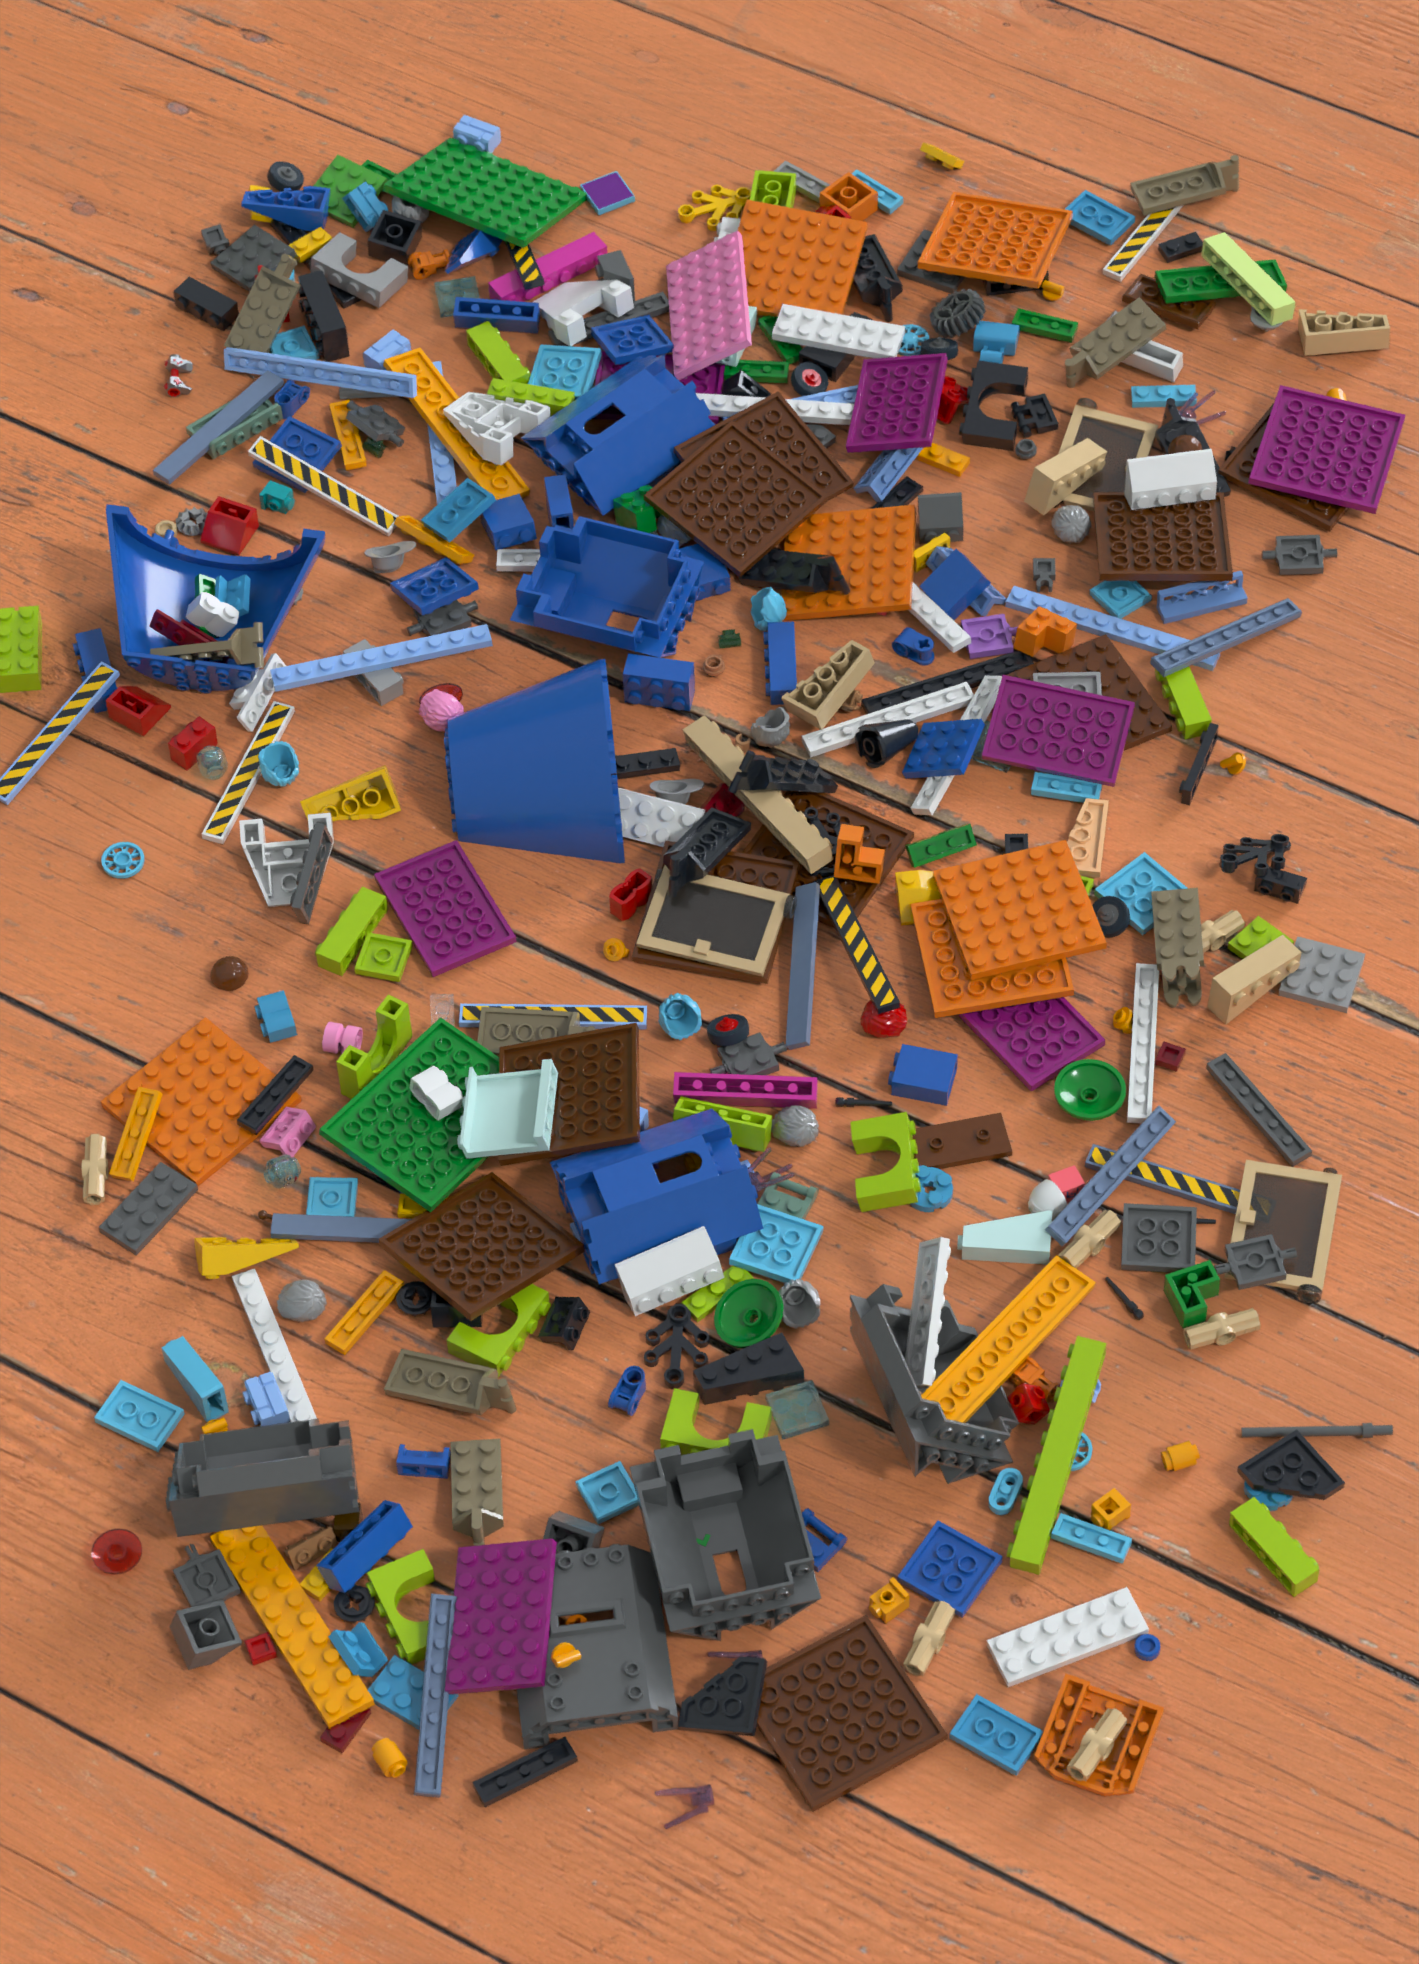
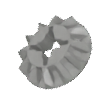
[176,506,208,536]

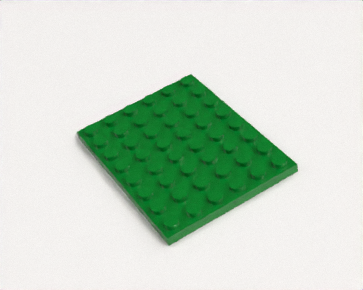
[383,138,587,248]
[319,1017,499,1213]

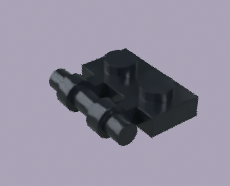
[1011,393,1058,438]

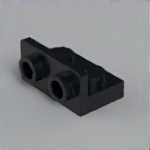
[1254,867,1307,904]
[538,1297,590,1350]

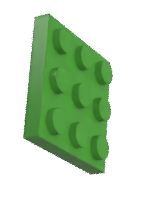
[314,155,388,228]

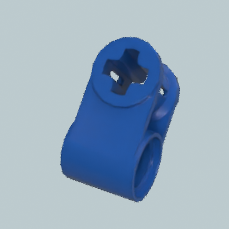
[274,379,310,419]
[892,627,935,666]
[608,1366,646,1416]

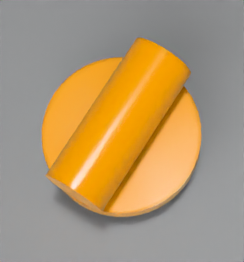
[1042,280,1065,301]
[1220,752,1246,775]
[603,938,630,961]
[1113,1007,1133,1034]
[201,1417,228,1434]
[551,1642,581,1668]

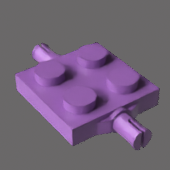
[961,614,1017,659]

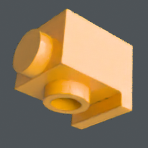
[1091,1488,1131,1530]
[869,1577,909,1624]

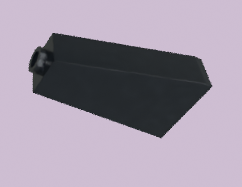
[799,312,873,382]

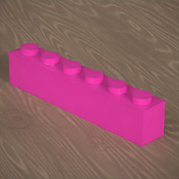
[488,232,608,302]
[673,1072,818,1109]

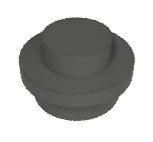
[1015,439,1037,459]

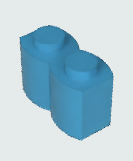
[254,990,297,1043]

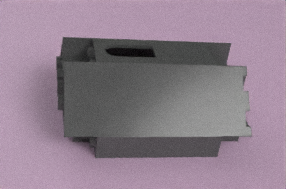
[850,1284,1019,1484]
[166,1418,359,1537]
[630,1429,821,1641]

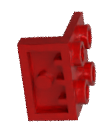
[937,376,969,424]

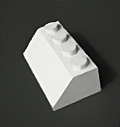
[1124,449,1217,510]
[615,1226,724,1316]

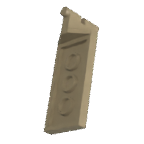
[1130,155,1239,215]
[224,254,301,353]
[1065,297,1166,388]
[150,622,264,668]
[477,1007,596,1056]
[384,1349,516,1415]
[451,1438,504,1546]

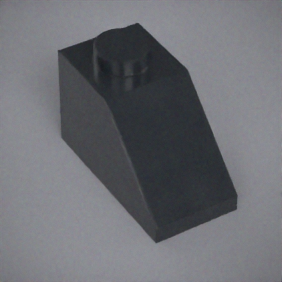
[721,370,771,398]

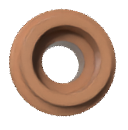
[703,655,725,676]

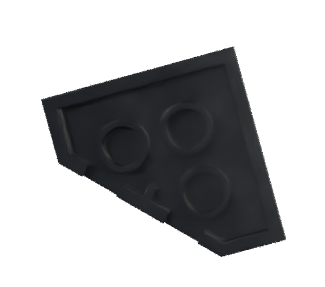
[1237,1430,1345,1500]
[678,1656,767,1736]

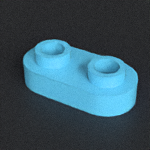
[989,1468,1023,1515]

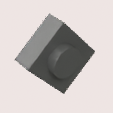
[201,224,229,255]

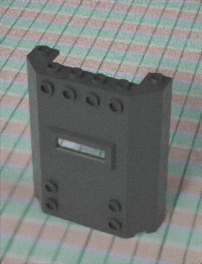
[517,1544,679,1750]

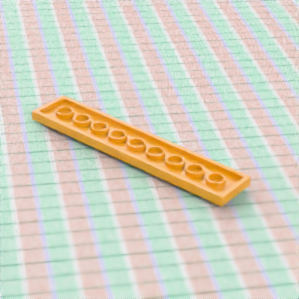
[383,348,530,500]
[921,1255,1096,1423]
[210,1525,375,1729]

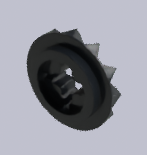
[396,1281,432,1317]
[334,1585,375,1624]

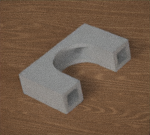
[310,232,408,308]

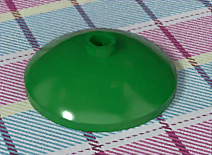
[1054,1059,1126,1121]
[714,1279,784,1348]

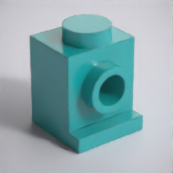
[259,480,295,514]

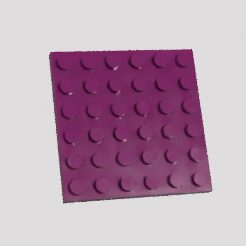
[1248,385,1406,514]

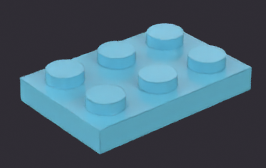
[94,1380,185,1452]

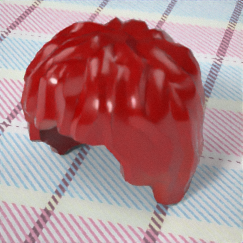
[861,1000,907,1038]

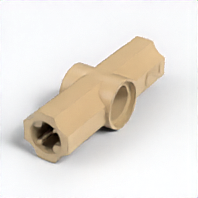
[1201,910,1245,953]
[82,1134,108,1205]
[1058,1210,1121,1269]
[1183,1308,1261,1350]
[903,1601,955,1677]
[1067,1708,1127,1781]

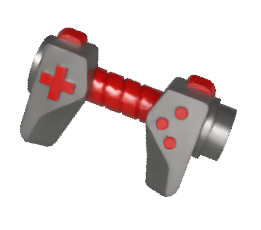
[164,354,193,397]

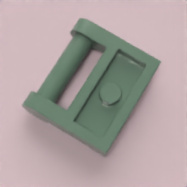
[758,1172,819,1220]

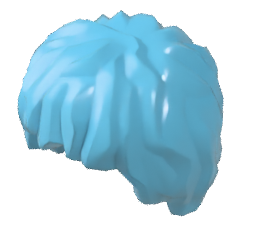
[751,587,787,631]
[258,741,299,787]
[658,993,702,1040]

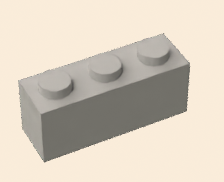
[343,639,404,706]

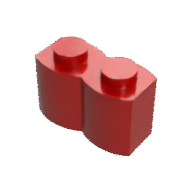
[609,868,652,921]

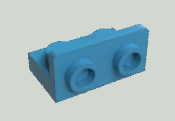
[215,574,251,617]
[328,1622,388,1677]

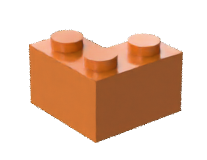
[1014,606,1077,657]
[834,824,885,884]

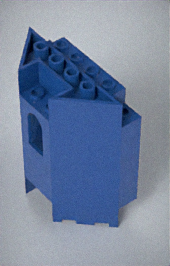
[521,355,716,515]
[510,516,704,658]
[550,1109,764,1284]

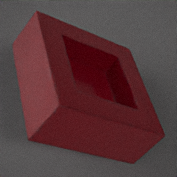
[1155,1041,1186,1072]

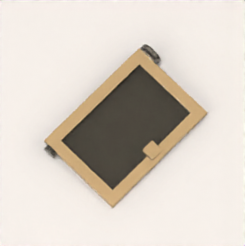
[1053,398,1158,512]
[636,865,797,977]
[1224,1160,1342,1304]

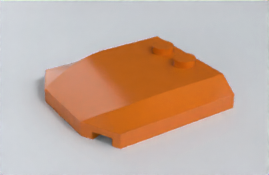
[1034,1673,1164,1797]

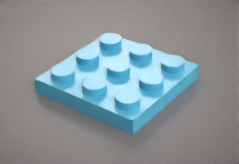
[528,344,602,400]
[1094,852,1187,935]
[729,1204,823,1283]

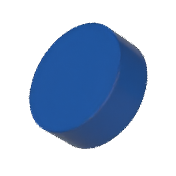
[1134,1634,1161,1661]

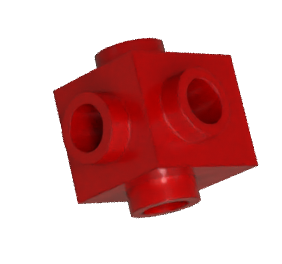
[1007,1383,1050,1425]

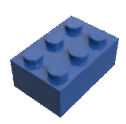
[623,653,695,711]

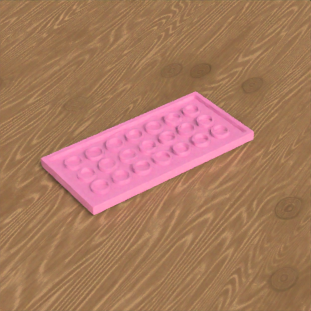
[666,230,752,380]

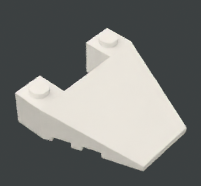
[533,279,634,346]
[443,392,550,465]
[239,813,334,907]

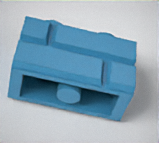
[342,181,388,232]

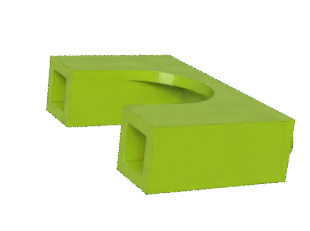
[336,994,413,1099]
[851,1112,921,1212]
[447,1284,551,1377]
[660,1388,772,1456]
[365,1549,435,1665]

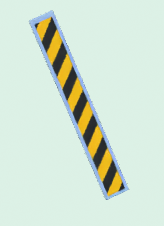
[0,661,120,805]
[459,1003,647,1029]

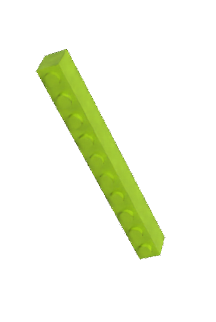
[1006,1336,1106,1575]

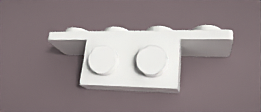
[229,653,286,732]

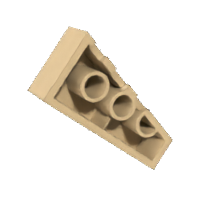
[1298,309,1390,356]
[1024,438,1107,515]
[781,640,875,730]
[1207,935,1302,1025]

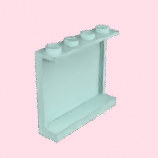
[457,1059,558,1158]

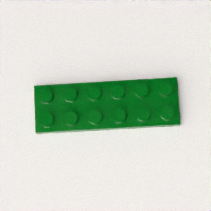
[1154,259,1287,303]

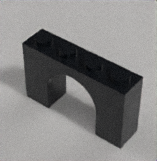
[959,360,1028,451]

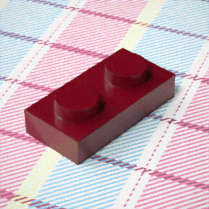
[320,1708,371,1754]

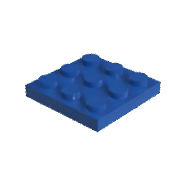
[591,315,674,365]
[252,416,342,493]
[390,557,479,615]
[902,719,985,779]
[897,1520,1003,1618]

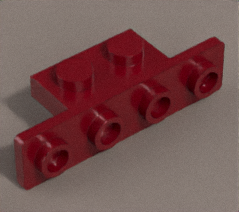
[149,609,229,664]
[700,782,745,817]

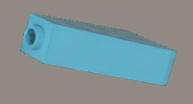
[162,1336,229,1422]

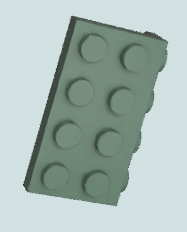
[186,399,283,459]

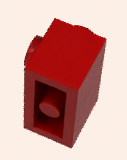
[168,716,218,771]

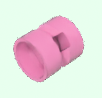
[322,1022,363,1054]

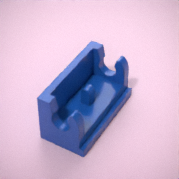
[396,1444,451,1479]

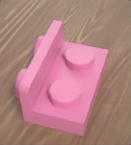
[260,1107,316,1160]

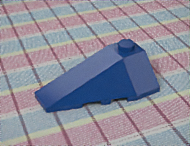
[241,186,330,232]
[445,229,503,273]

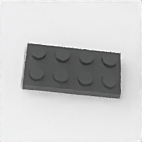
[290,822,333,924]
[99,1162,198,1256]

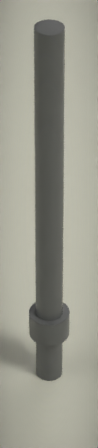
[1241,1423,1393,1438]

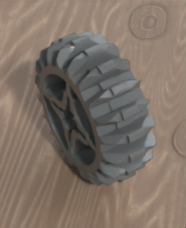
[930,289,986,338]

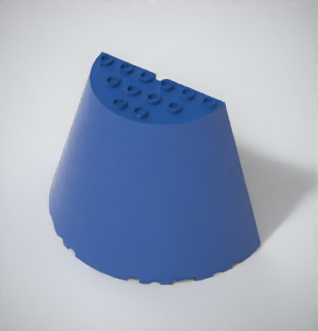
[106,504,325,694]
[444,659,625,863]

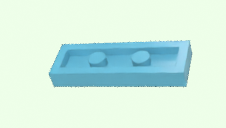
[852,170,903,214]
[1131,385,1197,408]
[1031,772,1102,803]
[1051,1513,1132,1564]

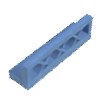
[853,448,923,502]
[925,546,1007,616]
[1157,571,1248,624]

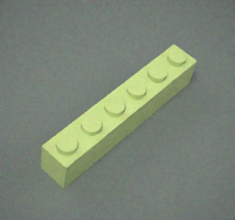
[1201,232,1295,326]

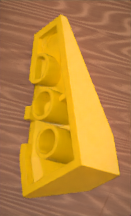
[300,765,401,821]
[895,870,941,926]
[194,1237,299,1279]

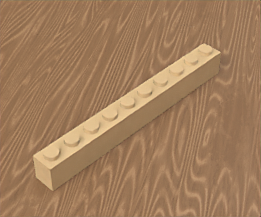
[682,715,834,874]

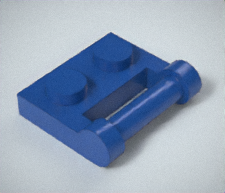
[802,1508,847,1572]

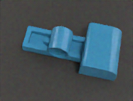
[973,320,1020,364]

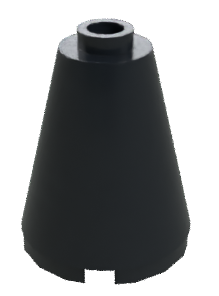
[855,719,918,768]

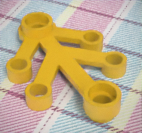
[678,185,751,231]

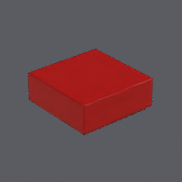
[244,1632,277,1666]

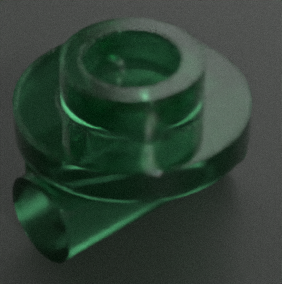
[362,437,386,458]
[718,629,741,649]

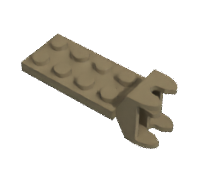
[1151,888,1204,1008]

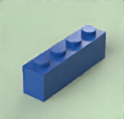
[453,297,540,333]
[764,622,797,705]
[73,628,117,713]
[316,1500,413,1593]

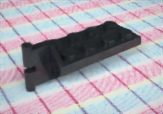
[852,234,903,322]
[1155,398,1231,497]
[738,549,850,595]
[728,750,838,793]
[663,807,751,897]

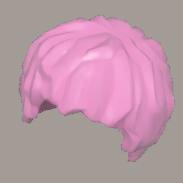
[419,689,464,732]

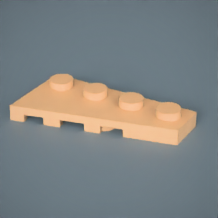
[1067,798,1109,878]

